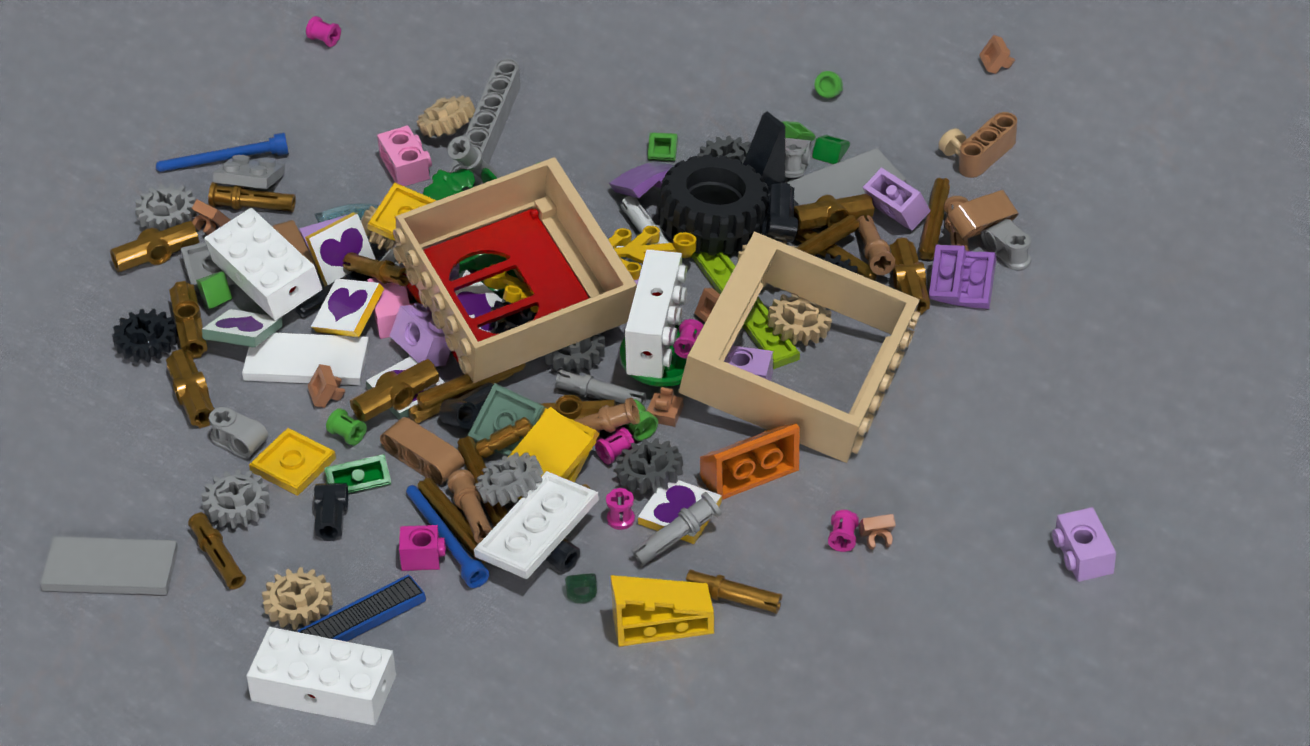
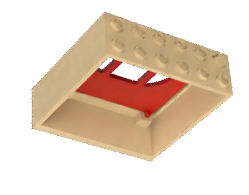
[393,157,637,383]

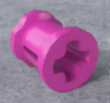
[306,16,341,47]
[673,319,704,359]
[595,427,635,465]
[606,488,635,530]
[828,510,859,552]

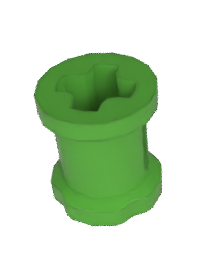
[326,408,367,446]

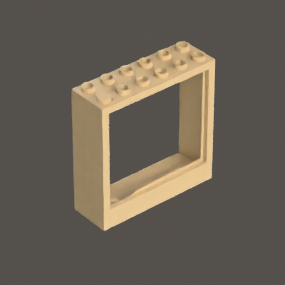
[679,231,921,463]

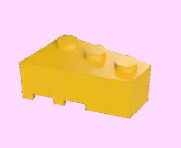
[611,575,714,647]

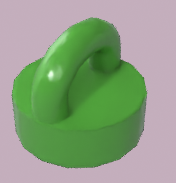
[814,71,843,99]

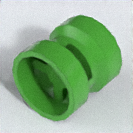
[622,399,658,441]

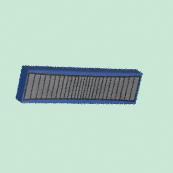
[298,574,426,642]

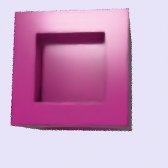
[399,525,446,571]

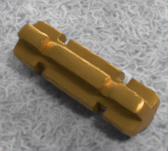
[476,417,533,458]

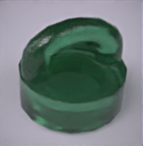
[565,573,597,603]

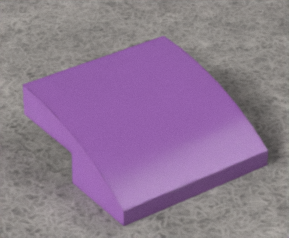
[609,162,674,198]
[929,245,997,309]

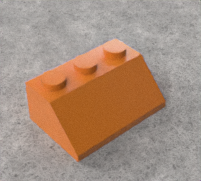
[700,424,800,500]

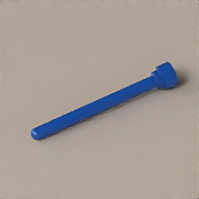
[156,132,289,172]
[406,485,489,588]

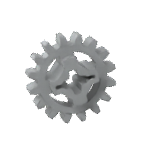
[135,183,197,231]
[475,452,544,506]
[201,469,270,529]

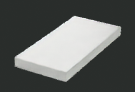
[242,333,370,386]
[474,471,599,579]

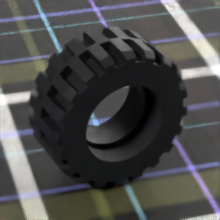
[658,154,768,256]

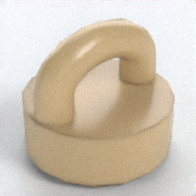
[938,128,966,156]

